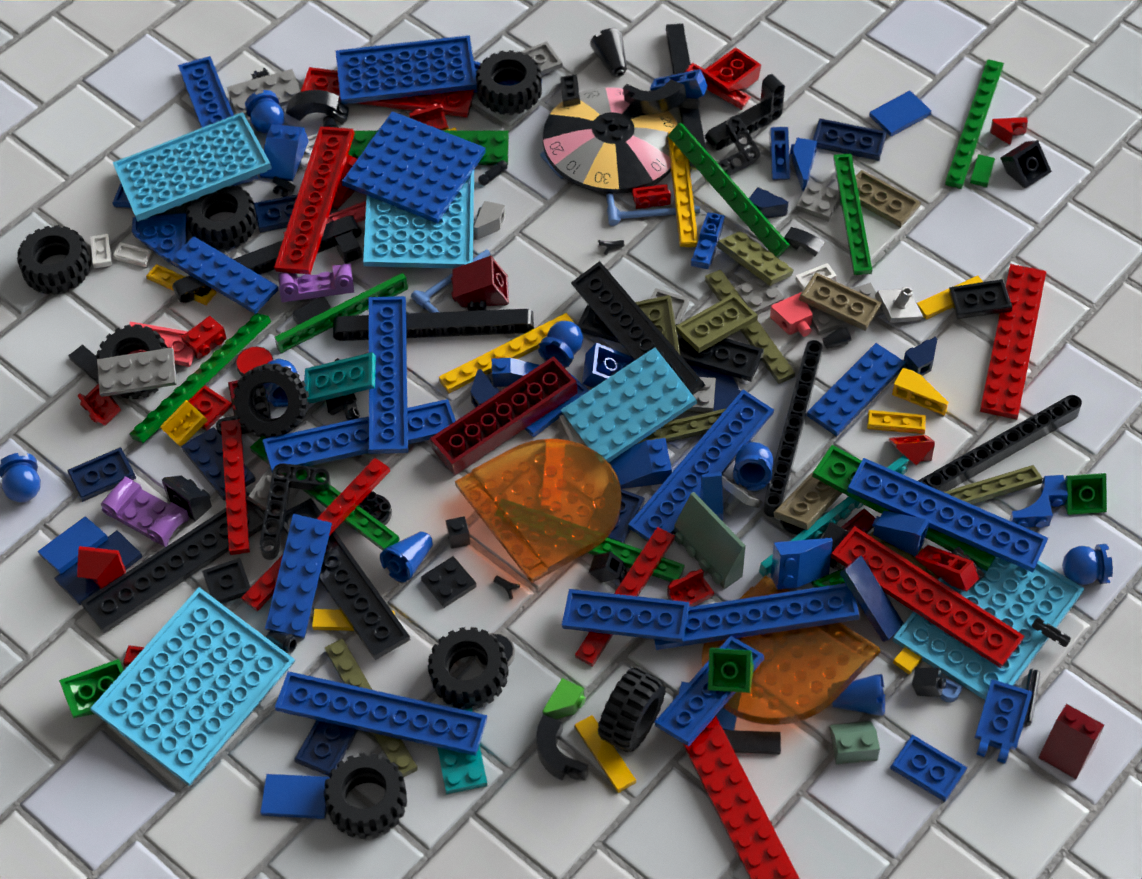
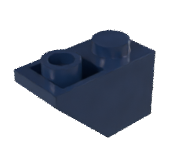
[749,187,789,218]
[904,337,938,376]
[470,369,500,408]

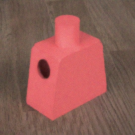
[770,292,813,337]

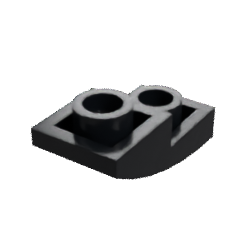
[784,227,825,256]

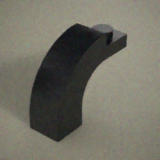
[623,80,686,114]
[286,90,350,124]
[536,715,588,781]

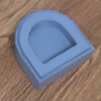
[940,679,963,702]

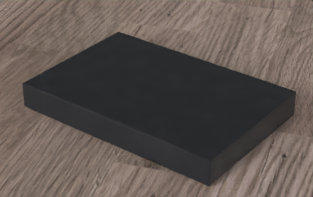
[949,279,1012,319]

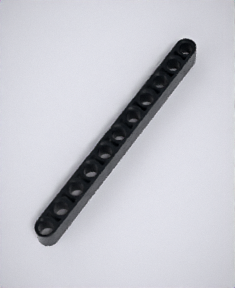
[666,23,707,165]
[172,216,362,303]
[333,309,534,341]
[764,340,823,517]
[918,395,1082,492]

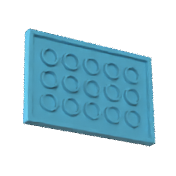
[561,347,697,467]

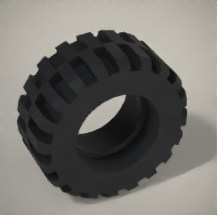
[476,50,542,115]
[186,184,257,251]
[17,225,91,295]
[96,324,168,399]
[232,363,309,438]
[428,627,509,710]
[598,668,666,752]
[324,753,407,839]

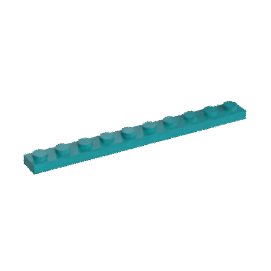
[759,455,909,577]

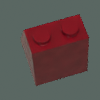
[451,256,509,307]
[1038,704,1105,779]

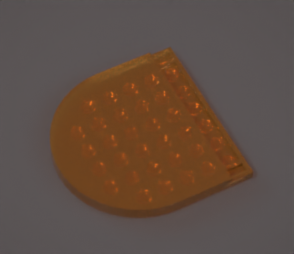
[455,439,621,583]
[702,576,880,725]

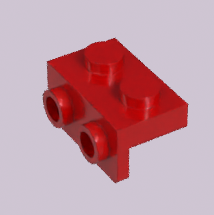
[409,104,449,130]
[632,184,671,209]
[181,316,226,359]
[77,383,121,426]
[667,569,714,607]

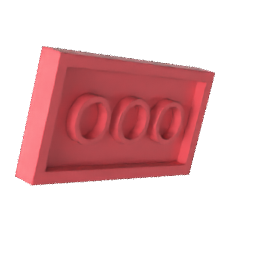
[127,322,195,367]

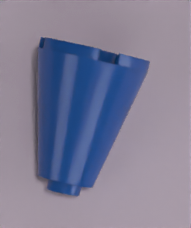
[380,531,433,583]
[828,674,885,716]

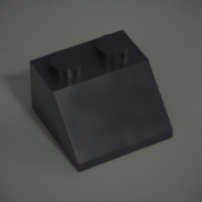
[1000,140,1052,188]
[162,475,212,522]

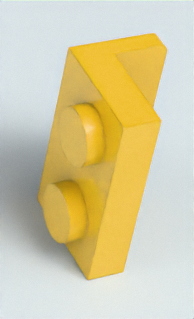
[160,400,208,448]

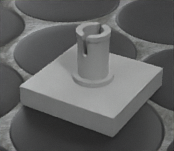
[875,287,923,323]
[722,476,762,514]

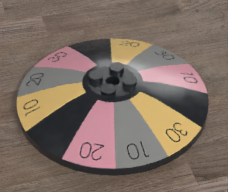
[543,88,677,194]

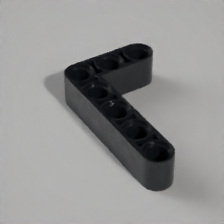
[705,74,785,151]
[259,463,331,560]

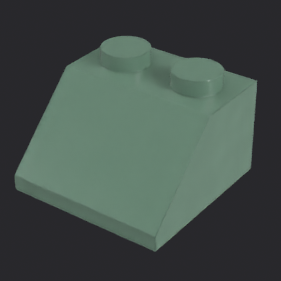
[829,721,880,764]

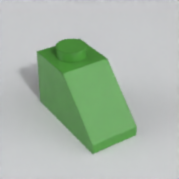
[542,678,586,719]

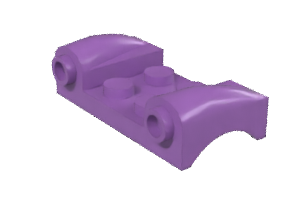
[278,263,355,303]
[101,477,189,547]

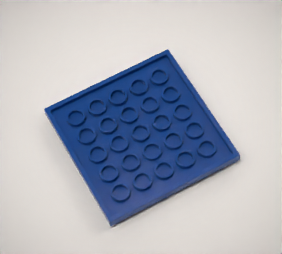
[342,111,486,224]

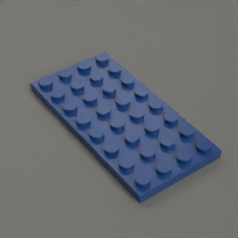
[335,35,477,104]

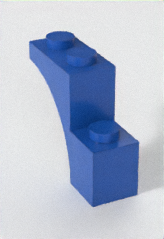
[1009,475,1068,528]

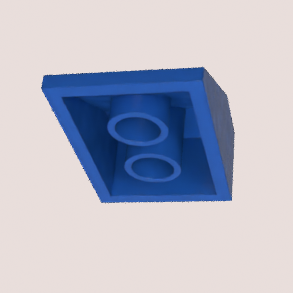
[260,124,309,181]
[582,343,635,388]
[609,438,672,489]
[771,538,833,590]

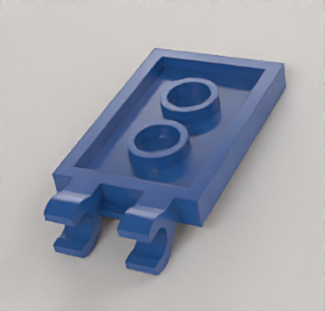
[975,679,1032,764]

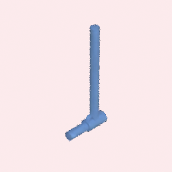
[606,193,700,226]
[411,249,490,313]

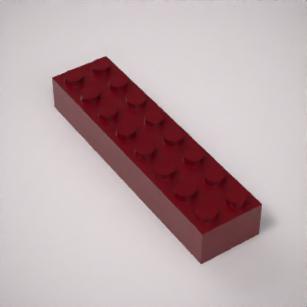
[430,356,578,476]

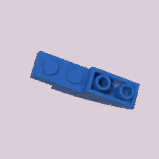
[691,212,725,269]

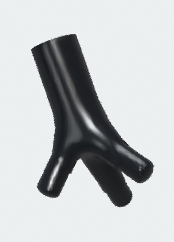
[598,240,624,255]
[494,575,520,599]

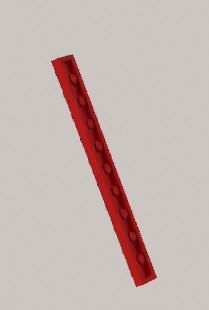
[241,458,390,612]

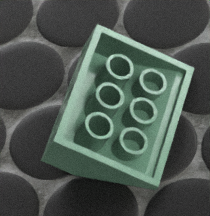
[674,492,746,589]

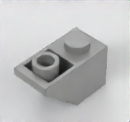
[473,201,505,239]

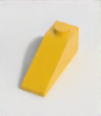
[892,368,949,416]

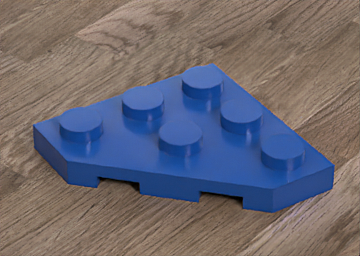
[132,213,187,263]

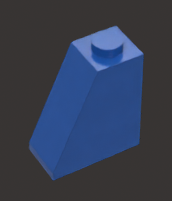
[872,510,929,556]

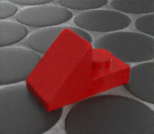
[990,117,1028,145]

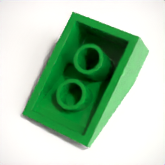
[59,659,124,718]

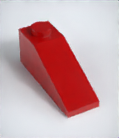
[915,545,979,592]

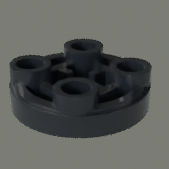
[358,491,392,525]

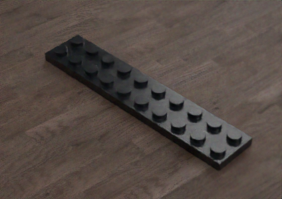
[571,261,705,395]
[577,304,764,382]
[81,494,265,633]
[283,498,410,660]

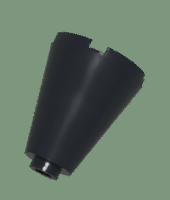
[590,28,627,77]

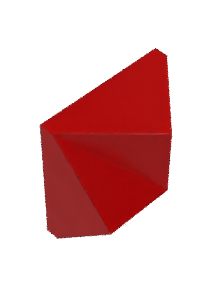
[889,435,935,466]
[77,546,126,589]

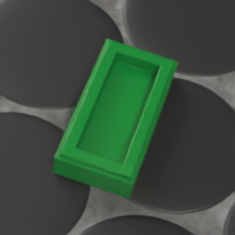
[970,154,995,187]

